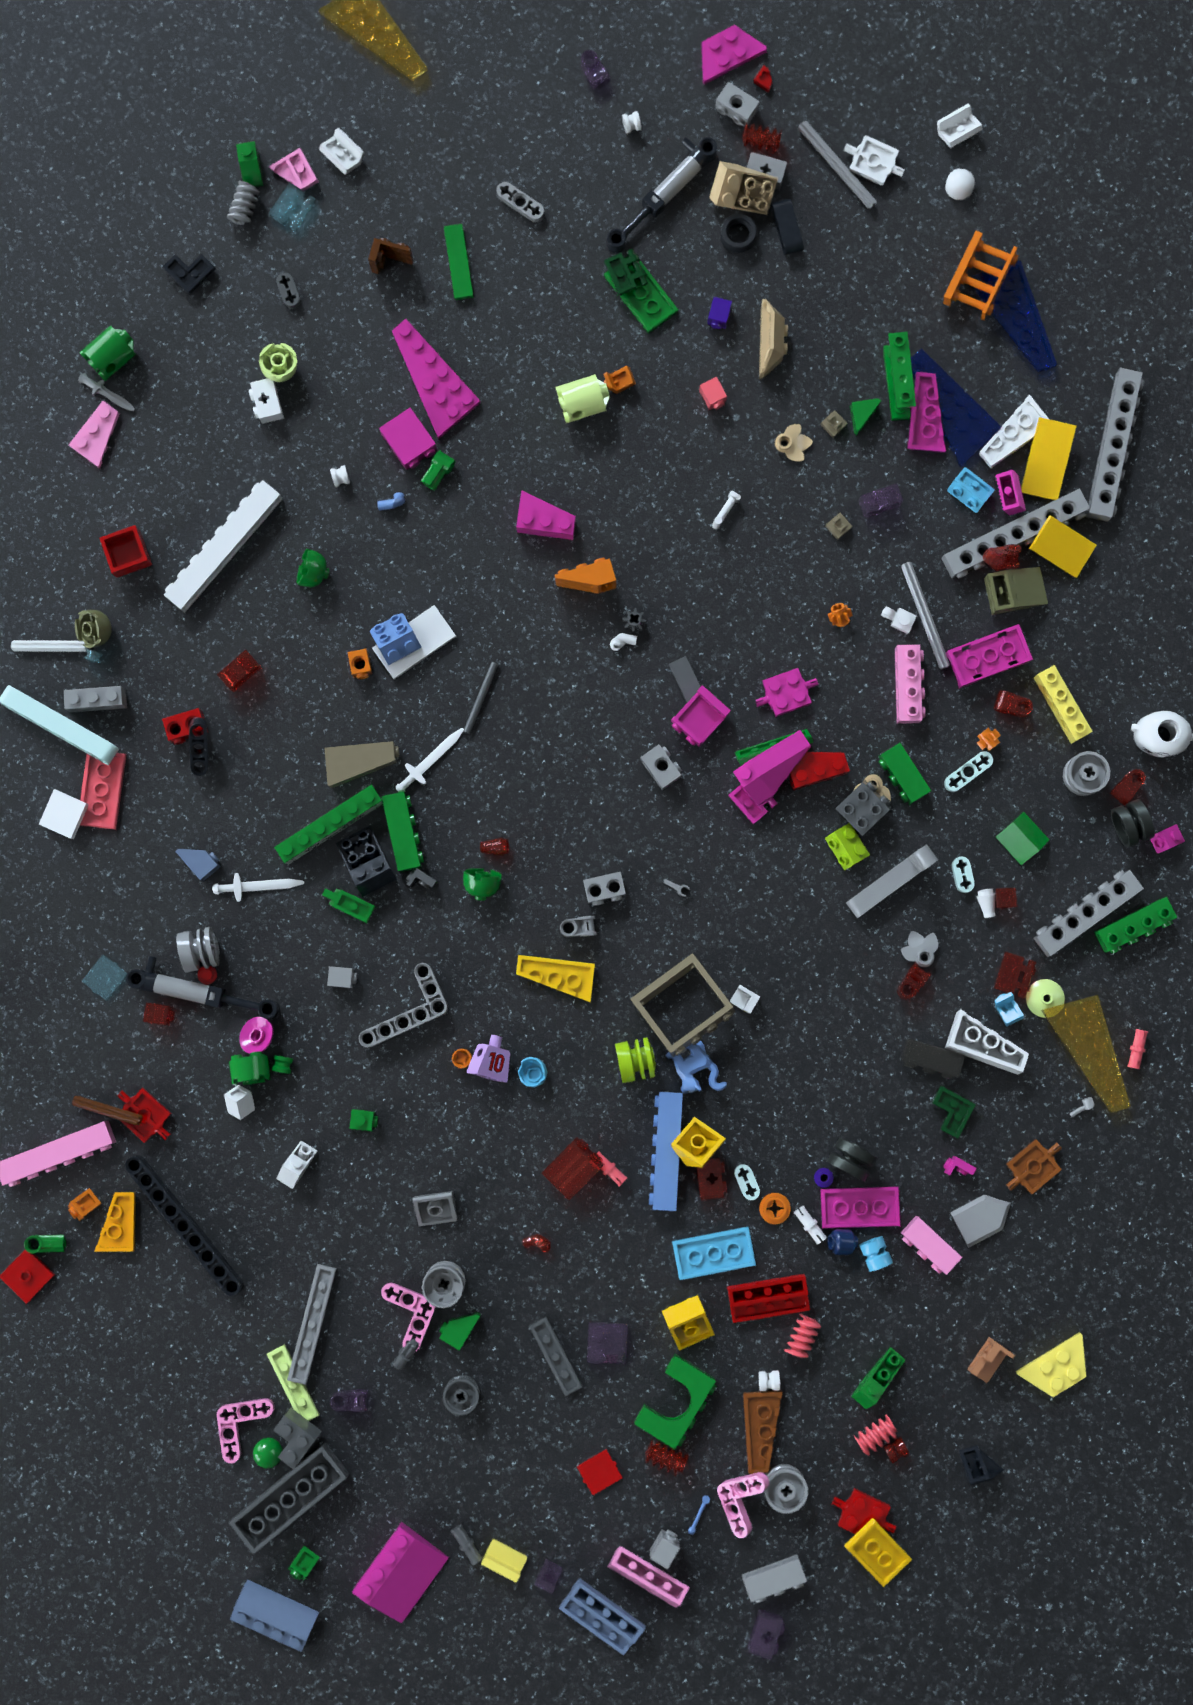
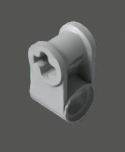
[560,916,597,937]

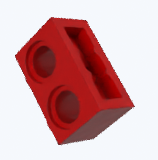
[162,708,208,745]

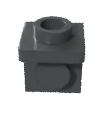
[406,868,438,889]

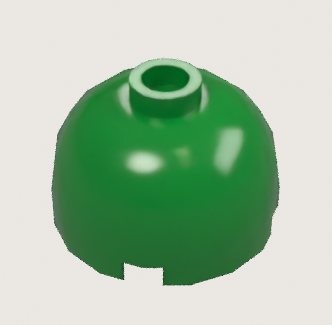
[296,548,329,588]
[463,868,502,900]

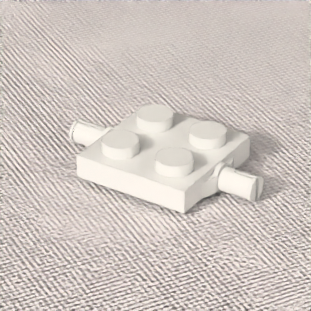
[844,135,905,186]

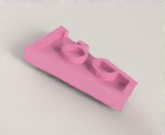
[69,401,119,468]

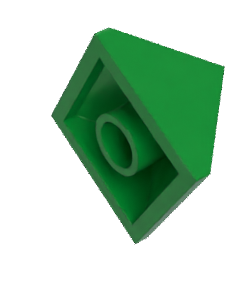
[995,812,1049,865]

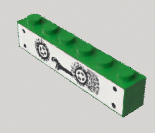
[274,784,383,865]

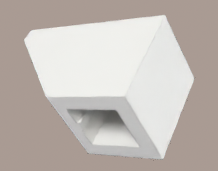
[276,1141,317,1189]

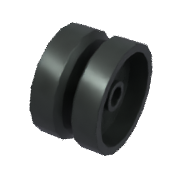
[1111,799,1155,848]
[827,1138,877,1182]

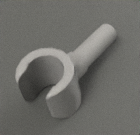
[663,879,690,897]
[1069,1097,1094,1117]

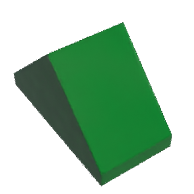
[850,398,881,435]

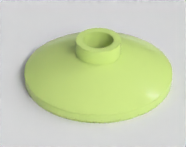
[1026,979,1065,1018]

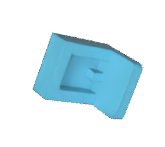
[995,992,1024,1027]

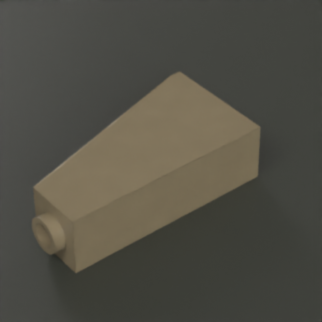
[325,741,400,788]

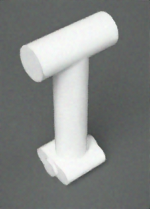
[712,491,741,529]

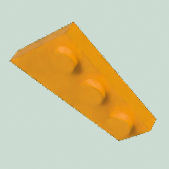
[94,1192,136,1252]

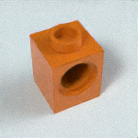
[347,649,373,679]

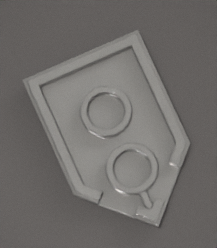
[950,1195,1011,1248]

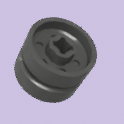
[443,1375,480,1415]

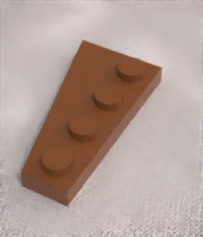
[743,1390,783,1474]

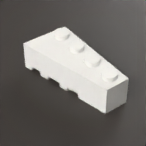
[945,1009,1029,1075]

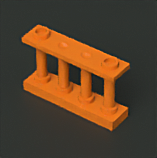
[943,231,1019,321]

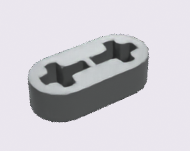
[276,273,300,309]

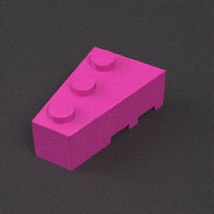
[516,490,576,540]

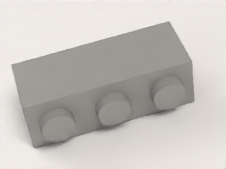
[64,686,127,713]
[742,1554,807,1603]

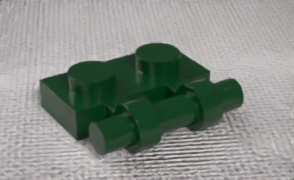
[604,249,648,296]

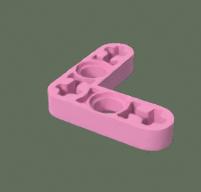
[381,1283,435,1352]
[217,1398,274,1463]
[717,1472,769,1538]

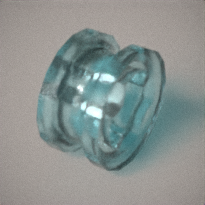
[84,649,103,664]

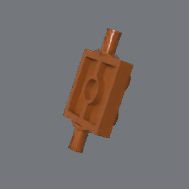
[1006,1139,1062,1194]

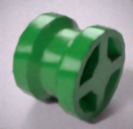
[272,1055,294,1074]

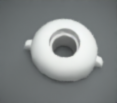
[1131,711,1193,758]

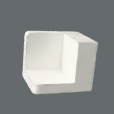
[730,985,760,1014]
[224,1085,255,1120]

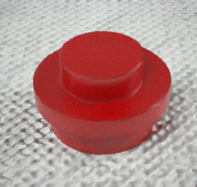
[198,966,217,984]

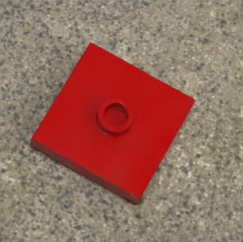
[0,1249,55,1304]

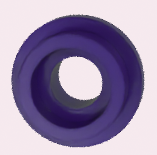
[814,1168,834,1188]

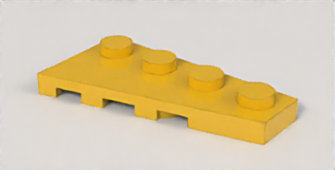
[516,955,595,1002]

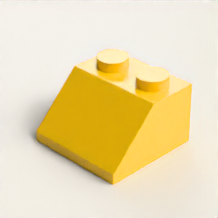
[662,1295,715,1350]

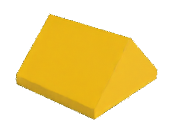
[671,1117,726,1168]

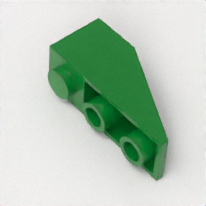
[851,1347,905,1409]

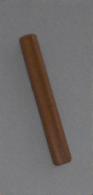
[72,1096,143,1125]

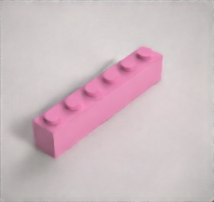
[0,1121,116,1187]

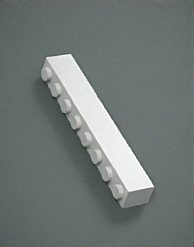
[164,480,282,613]

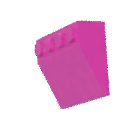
[352,1522,449,1623]

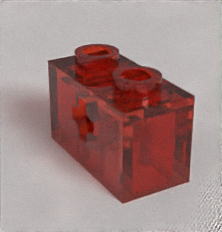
[697,1157,727,1200]

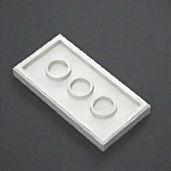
[372,605,456,680]

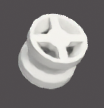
[622,111,641,134]
[330,465,350,487]

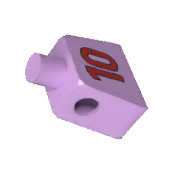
[467,1035,510,1083]

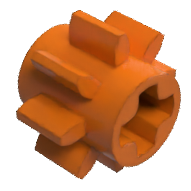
[828,603,853,627]
[977,727,1001,751]

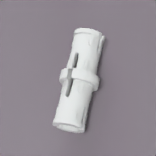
[794,1205,827,1244]

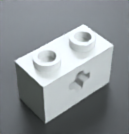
[249,378,284,424]

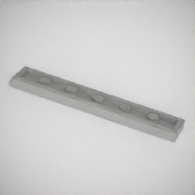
[287,1264,337,1385]

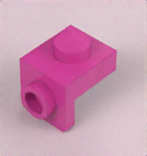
[1150,824,1185,853]

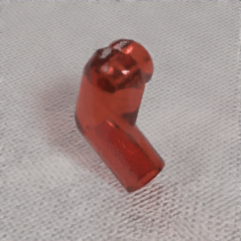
[522,1234,551,1253]

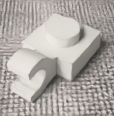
[881,607,916,634]

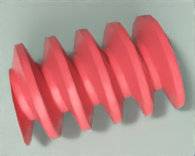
[784,1314,821,1358]
[853,1414,897,1456]

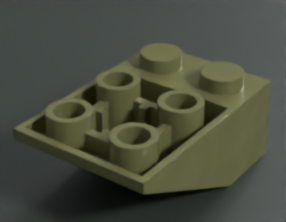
[984,567,1048,615]

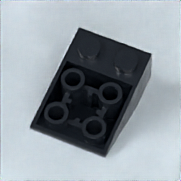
[336,826,397,897]

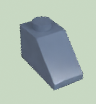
[175,849,221,882]

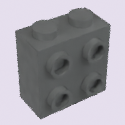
[835,780,892,836]

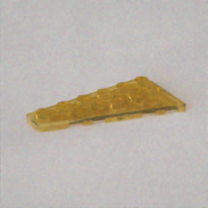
[319,0,428,81]
[1041,995,1131,1112]

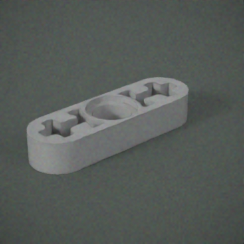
[497,182,544,222]

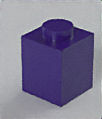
[707,297,732,329]

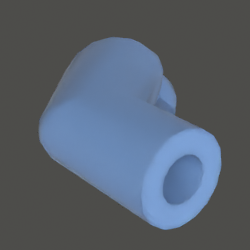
[377,492,405,510]

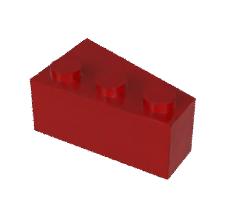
[789,752,850,791]

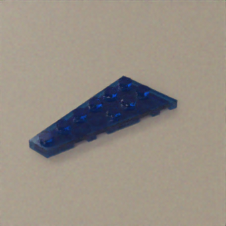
[969,260,1057,372]
[911,349,1001,467]

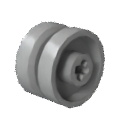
[1063,751,1110,796]
[764,1464,808,1513]

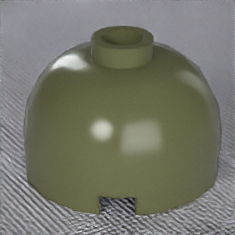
[75,609,112,648]

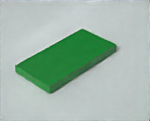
[604,254,679,334]

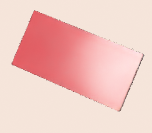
[80,753,126,830]

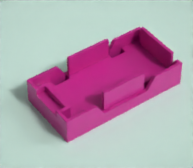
[946,624,1033,688]

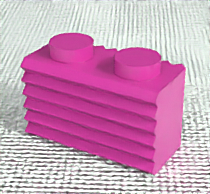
[995,470,1026,515]

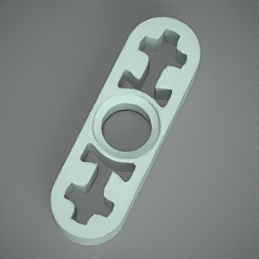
[944,751,993,792]

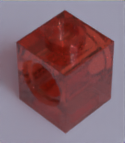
[143,1002,175,1025]

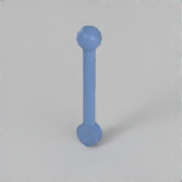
[688,1495,710,1535]

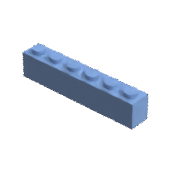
[649,1092,683,1211]

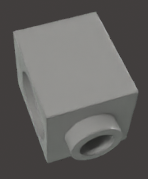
[327,966,357,988]

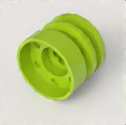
[615,1038,656,1083]

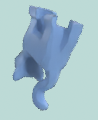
[666,1041,727,1094]

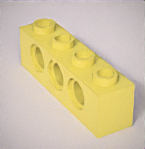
[1034,665,1093,744]

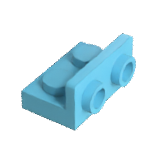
[947,467,995,513]

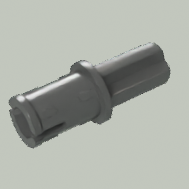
[393,1339,419,1370]

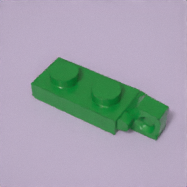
[322,888,376,923]

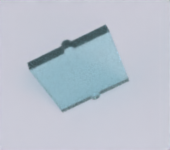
[82,955,128,1001]

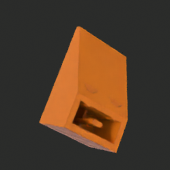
[555,558,616,593]

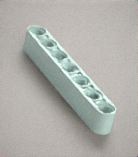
[0,685,119,765]

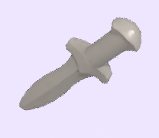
[79,373,134,411]

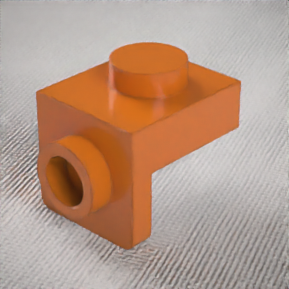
[604,366,636,394]

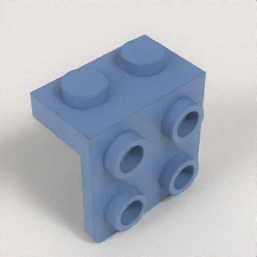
[370,613,422,665]

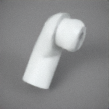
[610,633,637,651]

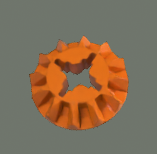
[759,1193,791,1224]

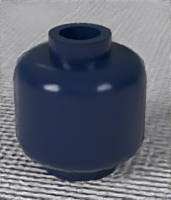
[828,1229,858,1255]

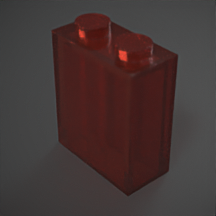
[542,1137,604,1200]

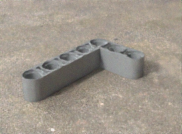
[846,844,938,918]
[359,963,448,1047]

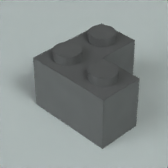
[273,1408,322,1469]

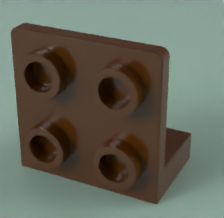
[368,238,414,274]

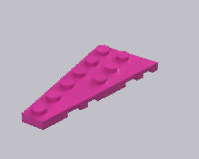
[392,319,481,439]

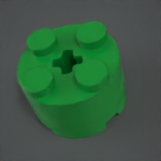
[229,1052,271,1086]

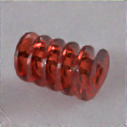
[742,122,782,153]
[645,1438,689,1477]

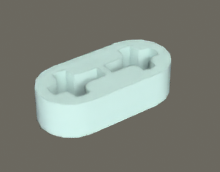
[952,857,974,893]
[734,1164,760,1200]

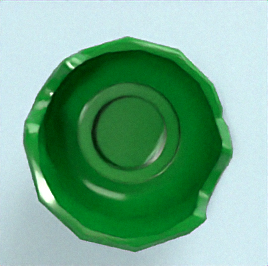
[253,1438,283,1469]

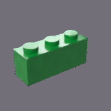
[878,743,931,805]

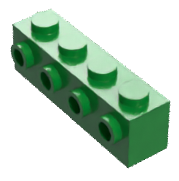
[1094,897,1177,954]

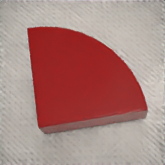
[753,65,772,93]

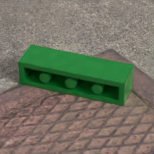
[382,791,424,872]

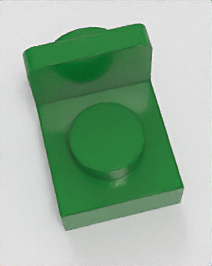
[349,1109,378,1132]
[288,1546,320,1580]

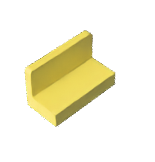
[481,1539,527,1583]

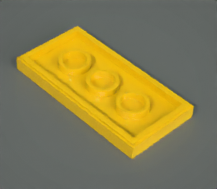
[1021,417,1076,500]

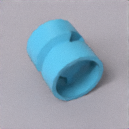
[859,1236,893,1271]

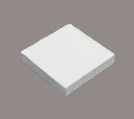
[39,789,89,839]

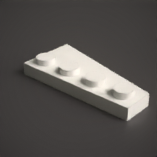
[979,395,1049,469]

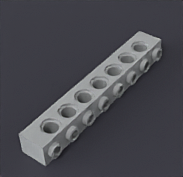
[1086,368,1144,522]
[941,488,1090,579]

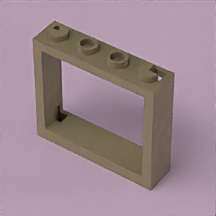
[631,953,736,1057]

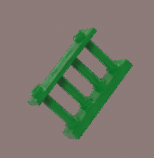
[883,332,916,421]

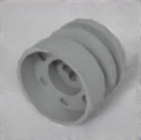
[177,927,220,973]
[422,1261,466,1308]

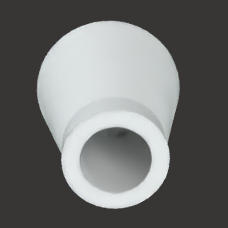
[976,889,996,918]

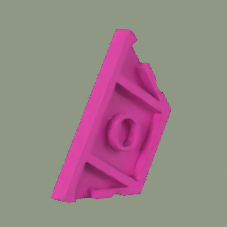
[702,25,767,84]

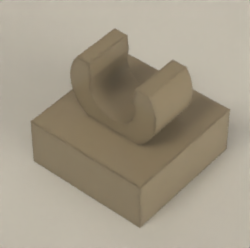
[820,410,848,438]
[825,513,853,540]

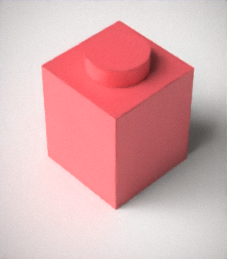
[699,377,727,410]

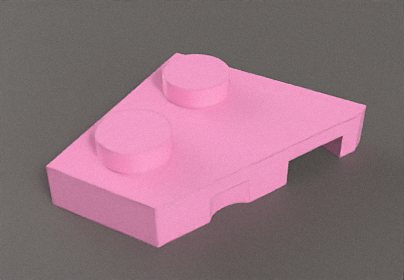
[269,148,319,191]

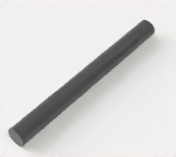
[463,662,499,734]

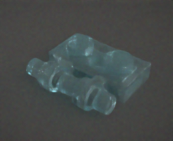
[269,183,316,231]

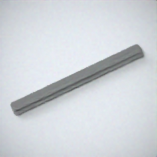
[798,121,877,209]
[901,562,950,669]

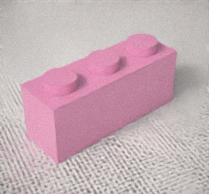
[901,1216,962,1275]

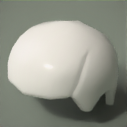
[945,169,975,200]

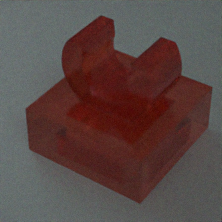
[995,888,1017,908]

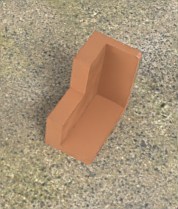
[967,1337,1015,1383]

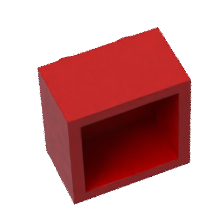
[99,525,152,578]

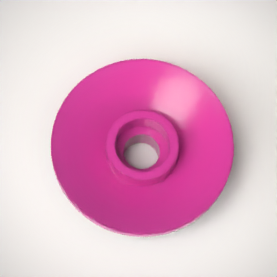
[239,1017,273,1054]

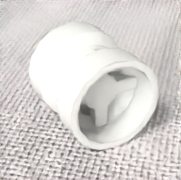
[759,1370,780,1392]

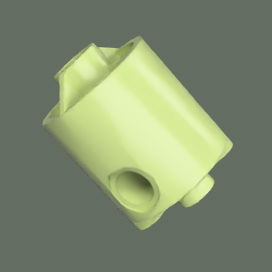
[555,375,610,423]

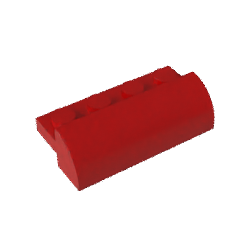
[727,1274,810,1323]

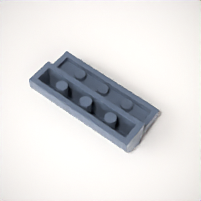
[559,1578,646,1655]
[230,1580,319,1652]

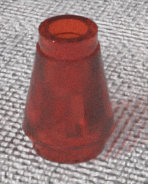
[480,837,509,856]

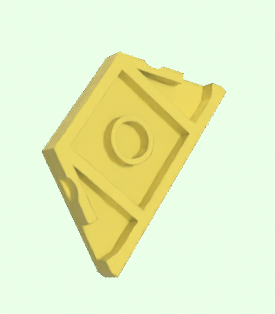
[1015,1332,1086,1397]

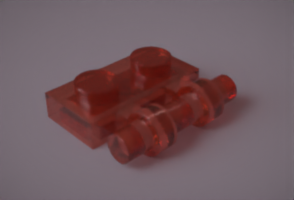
[993,952,1036,999]

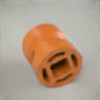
[452,1049,472,1068]

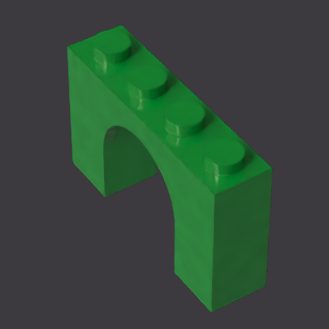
[634,1354,717,1449]

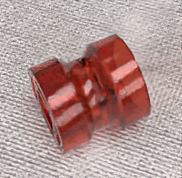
[883,1437,910,1464]

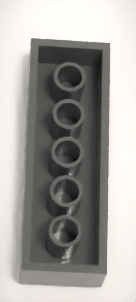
[229,1443,349,1554]

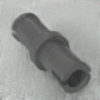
[451,1524,483,1565]

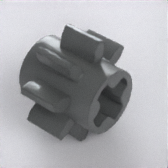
[622,608,646,633]

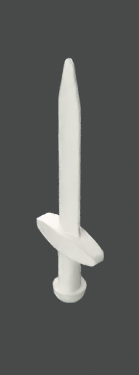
[396,728,464,792]
[212,873,305,902]

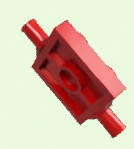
[117,1088,172,1143]
[832,1488,896,1534]

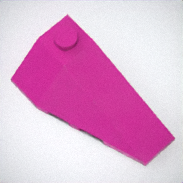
[733,730,811,806]

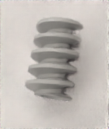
[227,181,260,225]

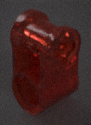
[983,544,1021,571]
[993,690,1033,718]
[1110,769,1146,806]
[897,962,931,999]

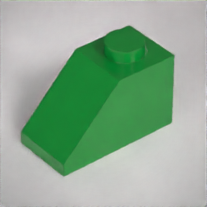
[236,141,263,187]
[439,1312,481,1350]

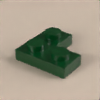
[932,1086,976,1139]

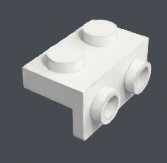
[937,104,982,148]
[319,128,364,175]

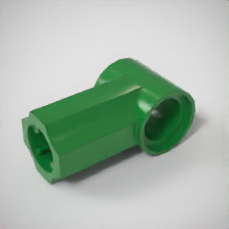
[421,450,456,491]
[24,1234,66,1253]

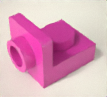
[943,1156,977,1176]

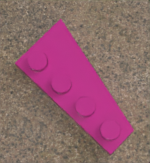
[907,372,946,453]

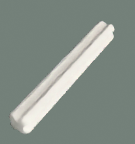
[11,640,87,652]

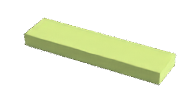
[267,1344,320,1421]

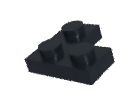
[162,254,216,295]

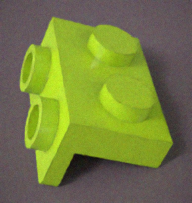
[825,823,870,870]

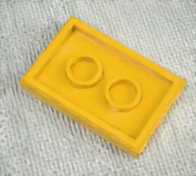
[1029,515,1097,578]
[844,1518,912,1587]

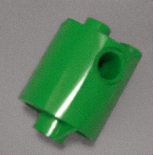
[79,325,136,382]

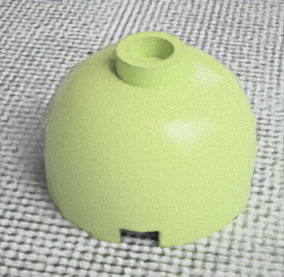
[259,343,297,382]

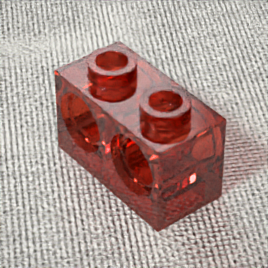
[217,650,262,692]

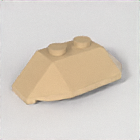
[759,299,788,379]

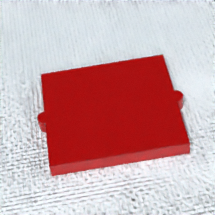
[577,1449,623,1495]

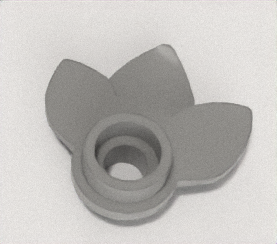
[901,931,938,967]

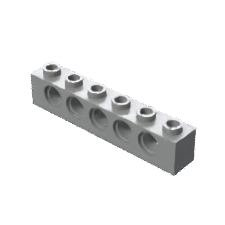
[1033,870,1144,957]

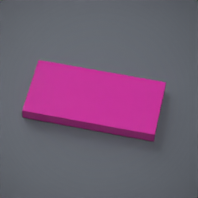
[820,1186,900,1229]

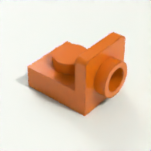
[68,1188,101,1221]

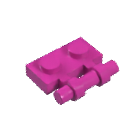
[728,785,778,824]

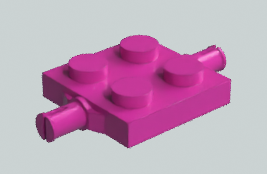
[755,668,818,717]

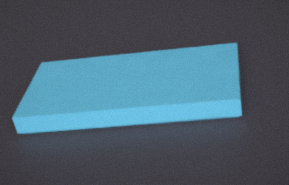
[672,1226,756,1280]

